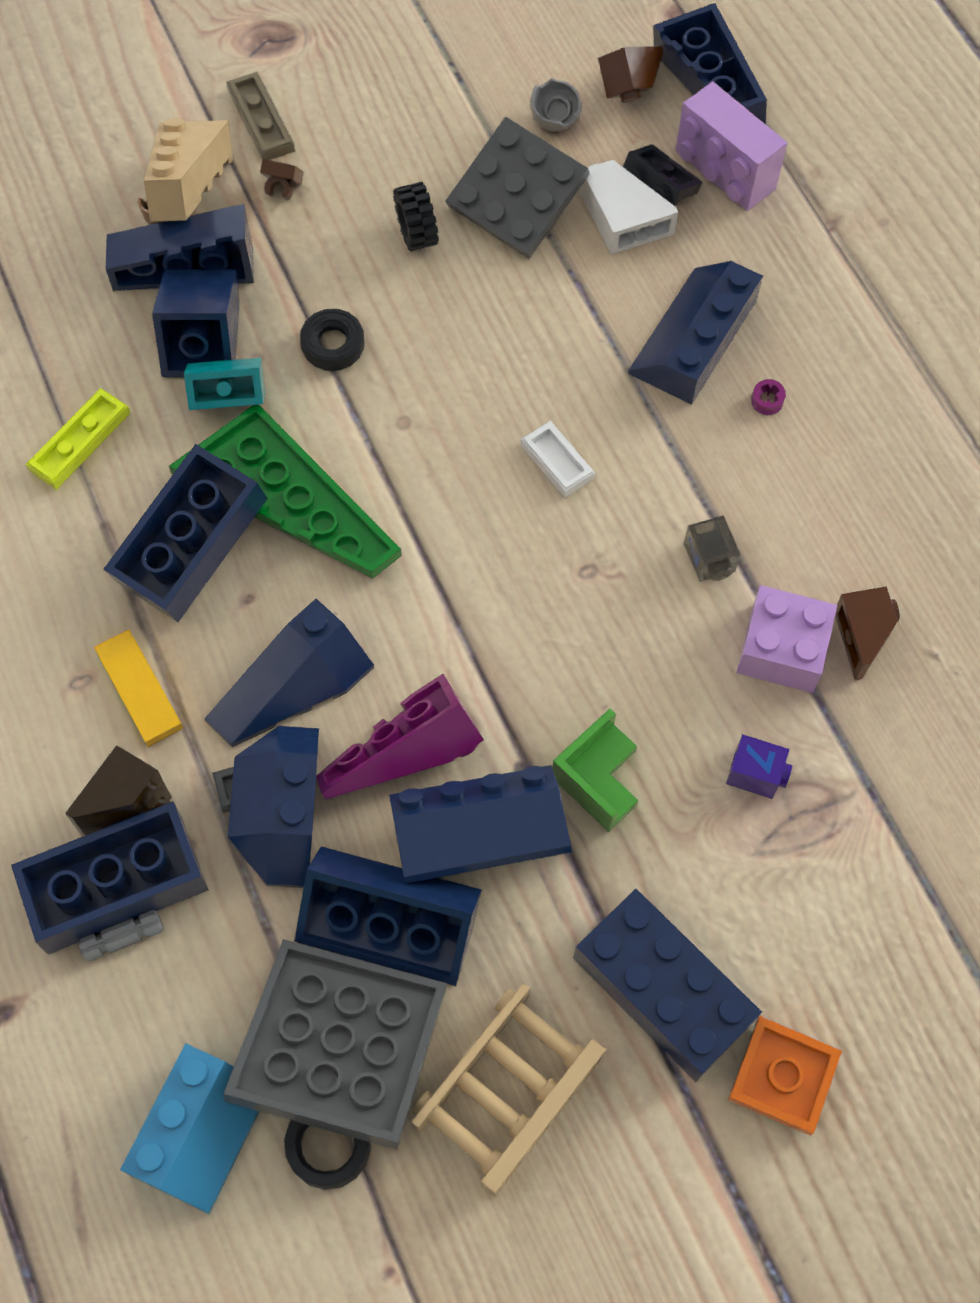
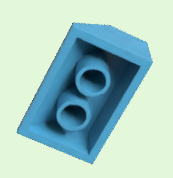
[120,1043,260,1214]

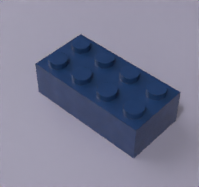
[103,444,268,622]
[11,801,209,955]
[573,889,762,1082]

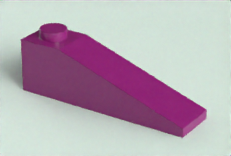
[316,674,484,799]

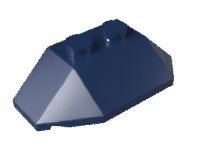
[228,726,319,888]

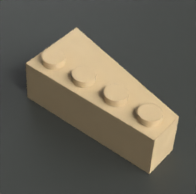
[144,118,233,222]

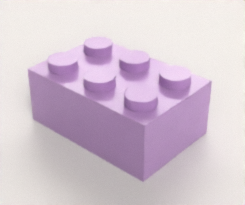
[675,81,788,211]

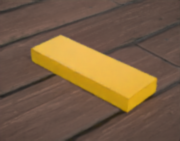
[94,629,183,747]

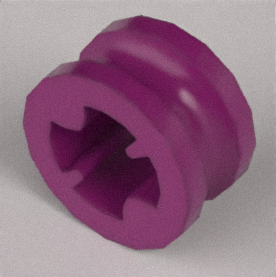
[751,379,786,415]

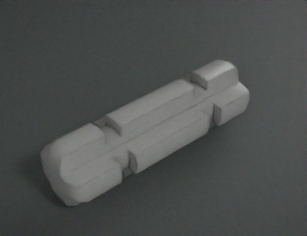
[79,910,163,961]

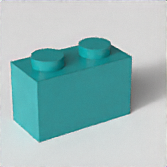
[184,358,265,410]

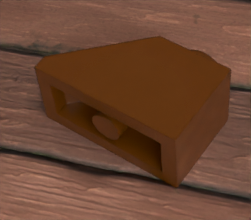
[598,46,664,103]
[835,586,900,680]

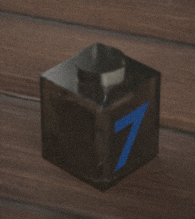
[683,515,741,582]

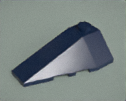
[204,599,374,747]

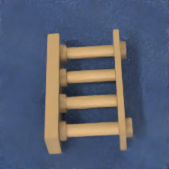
[411,983,606,1197]

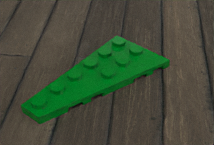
[169,405,402,579]

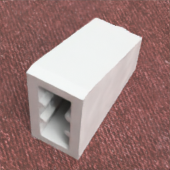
[579,160,678,255]

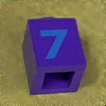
[726,734,793,799]

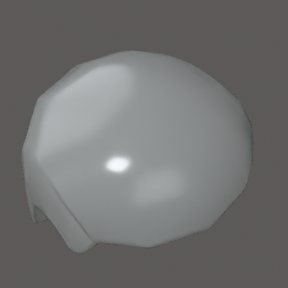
[530,78,582,132]

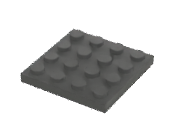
[223,939,447,1150]

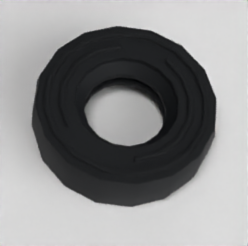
[300,309,364,371]

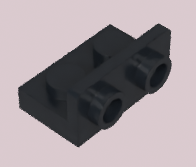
[623,144,703,207]

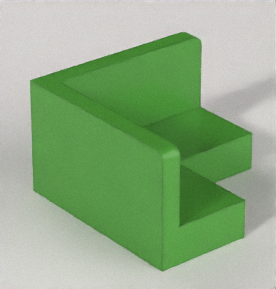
[552,709,638,832]

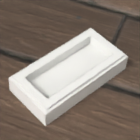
[521,421,595,498]

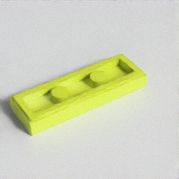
[26,388,130,490]

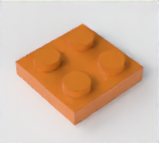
[728,1016,842,1136]

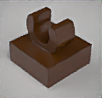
[260,159,304,200]

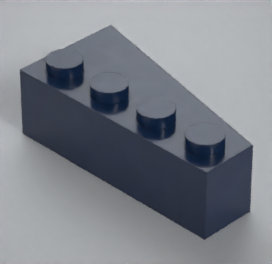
[653,3,767,124]
[106,204,254,291]

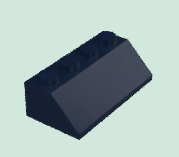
[628,261,763,405]
[389,765,572,884]
[294,846,482,986]

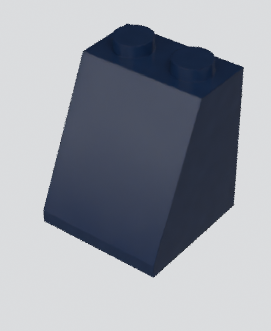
[152,269,240,377]

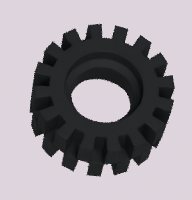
[393,181,439,252]

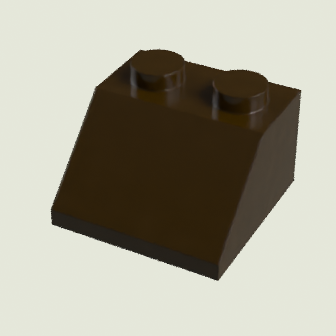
[65,745,172,837]

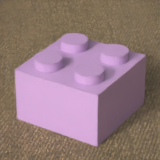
[736,585,837,693]

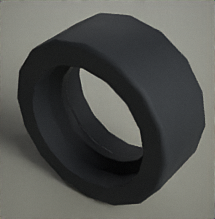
[284,1120,371,1190]

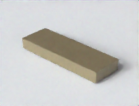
[226,72,295,160]

